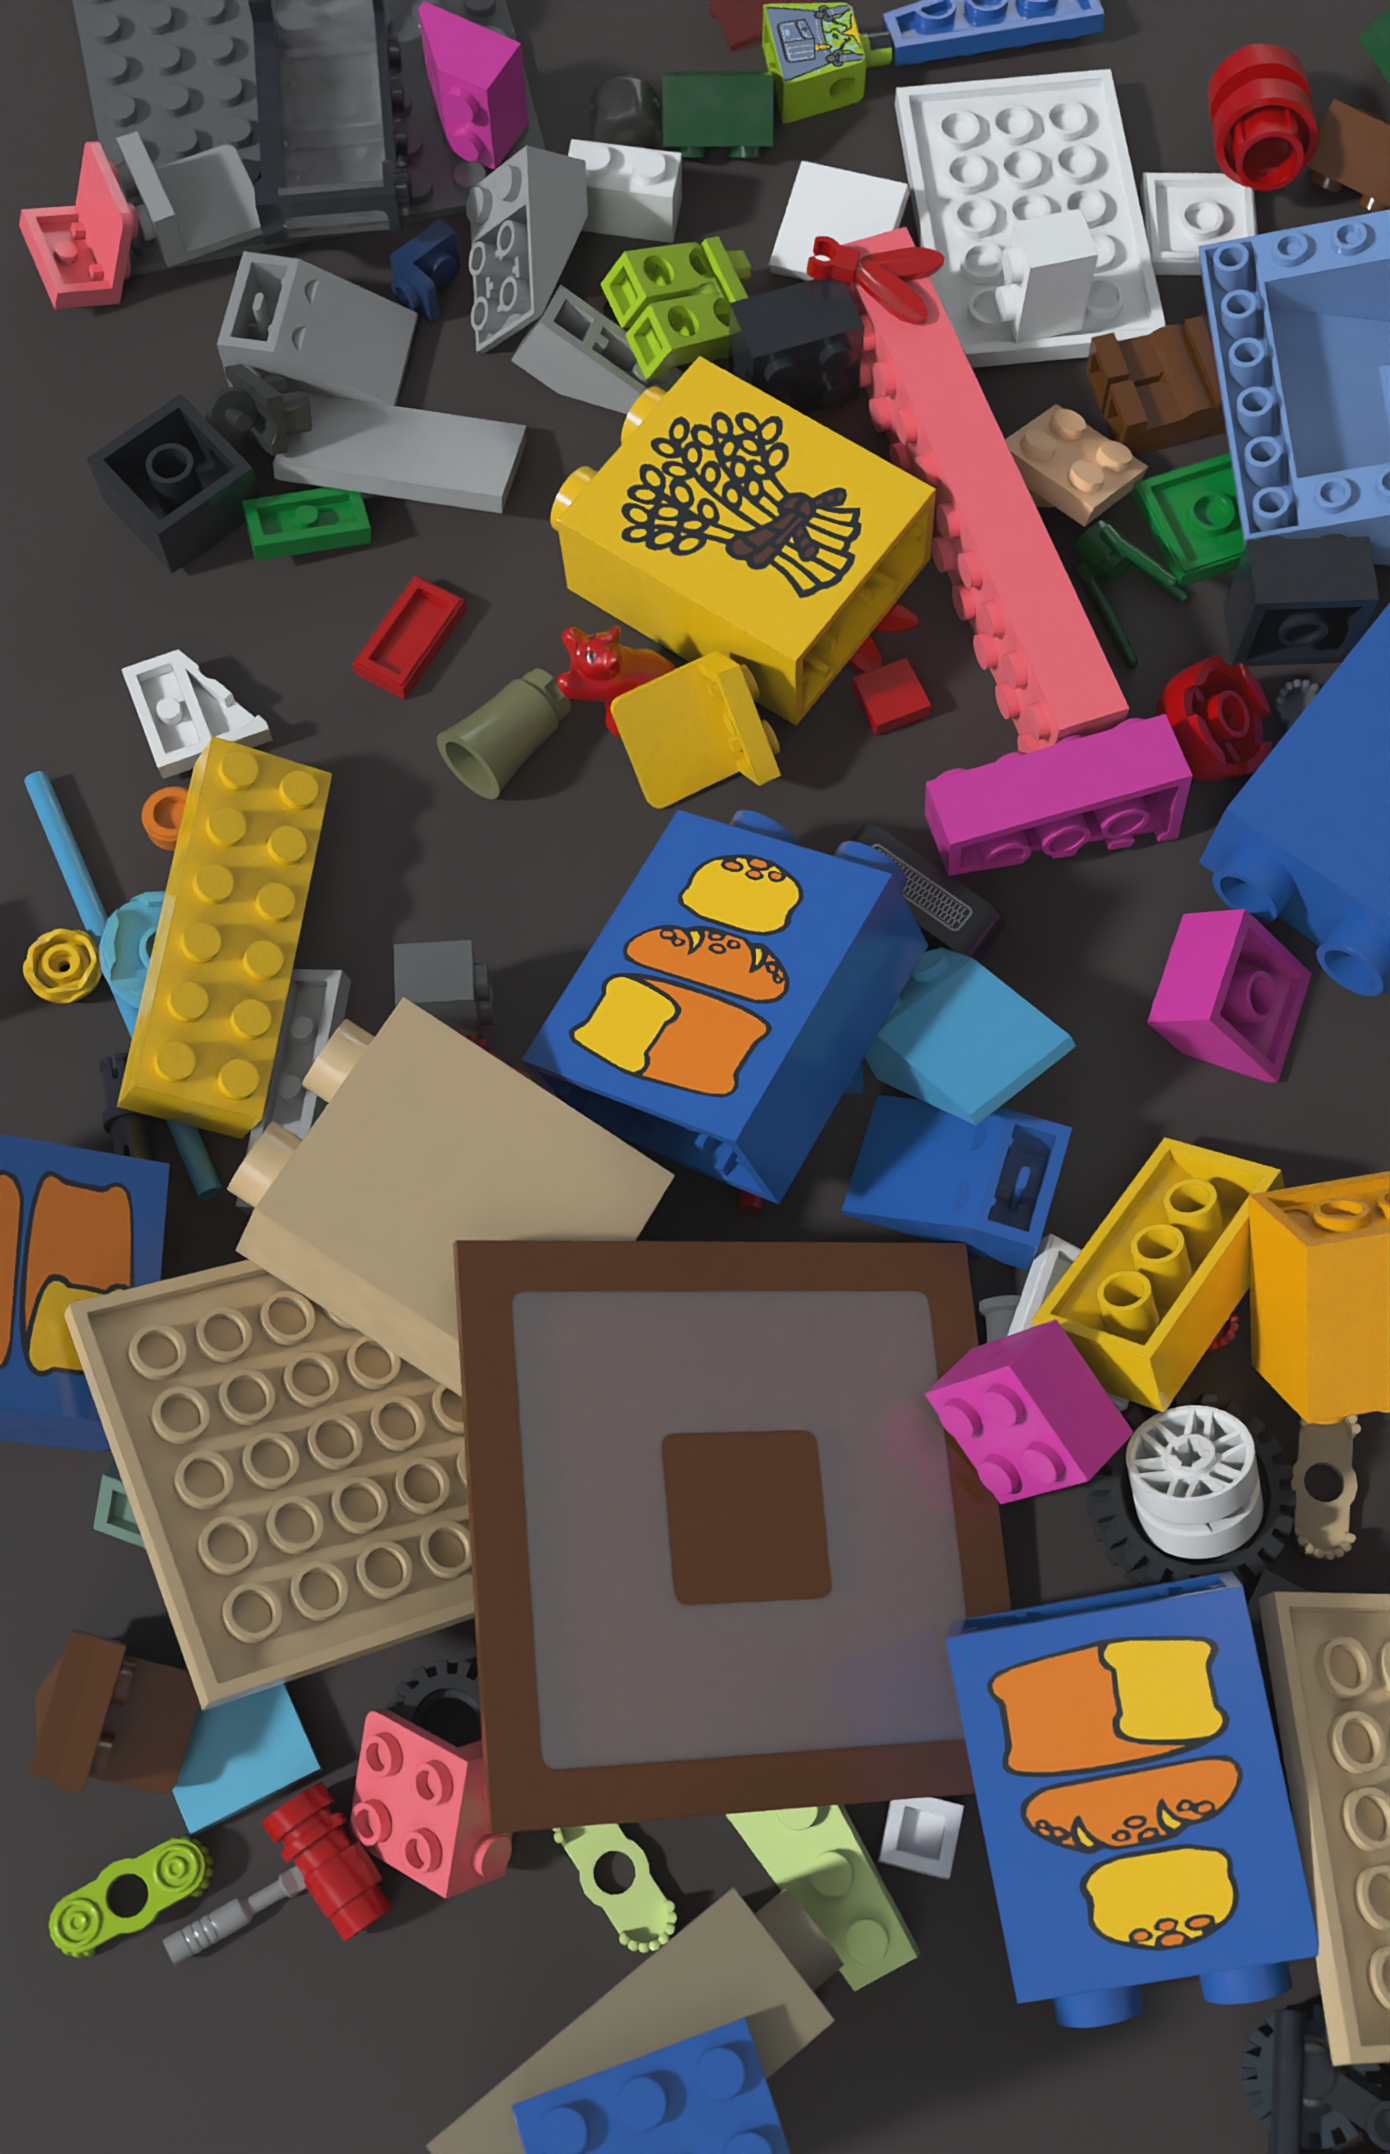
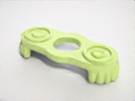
[553,1824,677,1953]

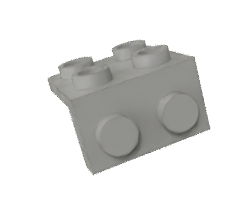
[116,131,262,268]

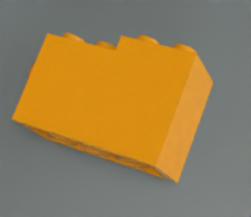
[1249,1171,1390,1424]

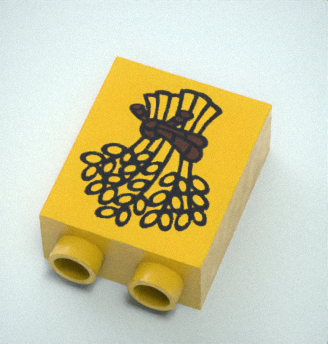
[550,356,936,726]

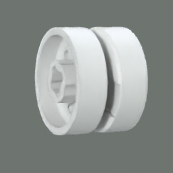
[1126,1405,1263,1559]

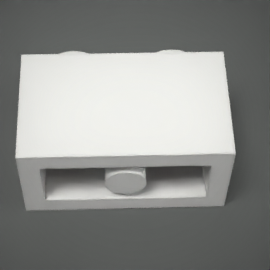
[568,139,682,243]
[995,208,1098,343]

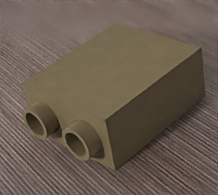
[426,1887,844,2154]

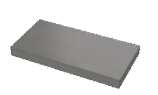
[273,392,527,513]

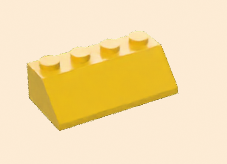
[1032,1137,1285,1413]

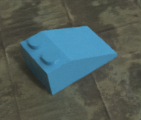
[864,947,1076,1125]

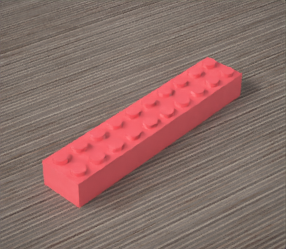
[843,227,1129,753]

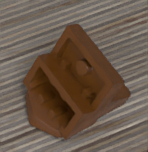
[28,1629,200,1794]

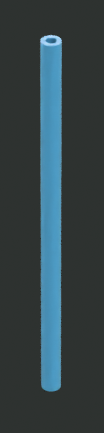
[24,771,223,1200]

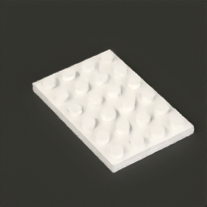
[895,69,1166,368]

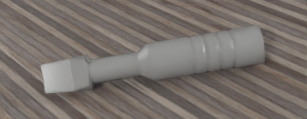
[163,1866,307,1966]

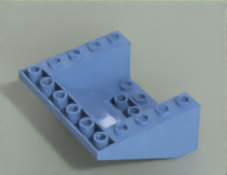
[1199,210,1390,566]

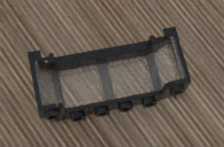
[248,0,413,245]

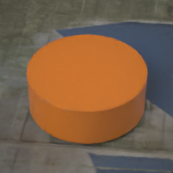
[142,787,188,851]

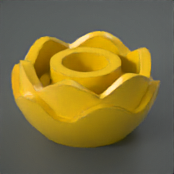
[23,929,102,1004]

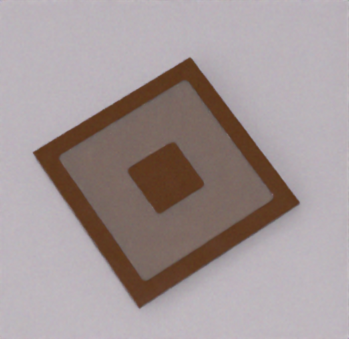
[453,1240,1012,1834]

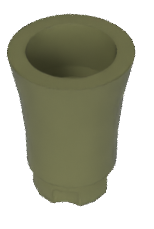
[437,668,572,799]

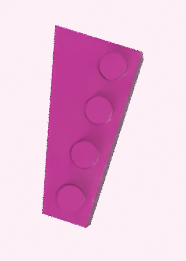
[925,714,1193,876]

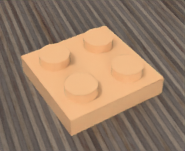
[1005,404,1149,527]

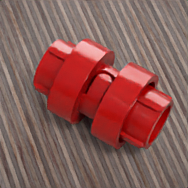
[1207,43,1318,191]

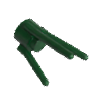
[1074,520,1189,668]

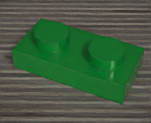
[242,487,371,561]

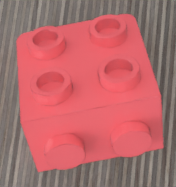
[19,141,139,310]
[349,1708,513,1899]

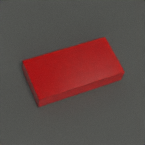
[352,575,467,700]

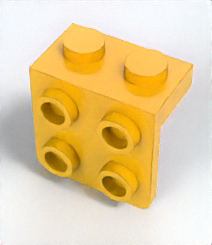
[610,650,781,809]

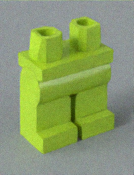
[600,236,751,380]

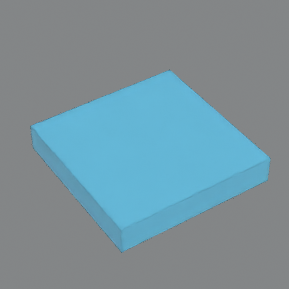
[172,1683,324,1836]

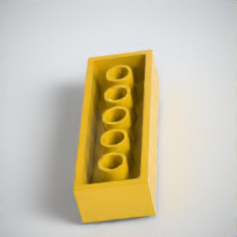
[117,736,332,1139]

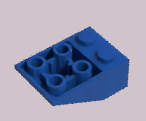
[841,1095,1072,1271]

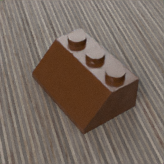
[1307,99,1390,212]

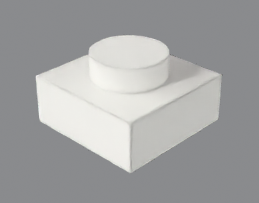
[877,1797,964,1880]

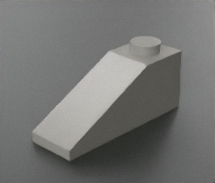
[511,284,684,414]

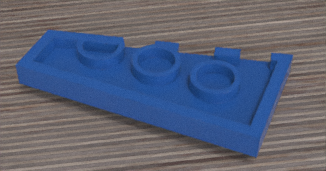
[882,0,1105,66]

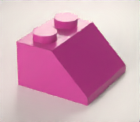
[418,1,528,170]
[1147,909,1312,1083]

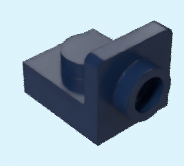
[390,218,460,323]

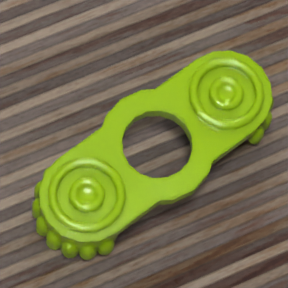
[49,1836,214,1958]

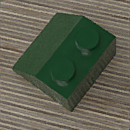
[662,71,774,158]

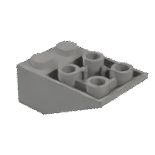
[466,145,588,354]
[217,251,418,406]

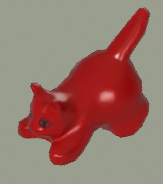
[557,626,676,738]

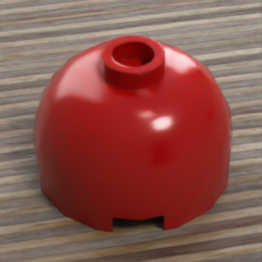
[1155,655,1272,782]

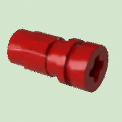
[262,1781,393,1943]

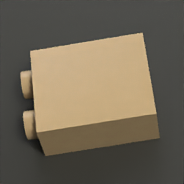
[227,997,675,1397]

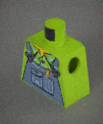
[762,3,892,124]

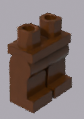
[1085,315,1226,456]

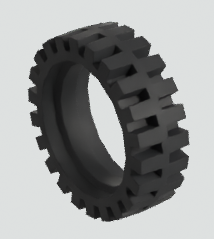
[1086,1391,1296,1586]

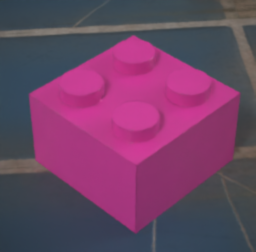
[924,1319,1134,1504]

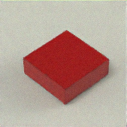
[851,657,932,736]

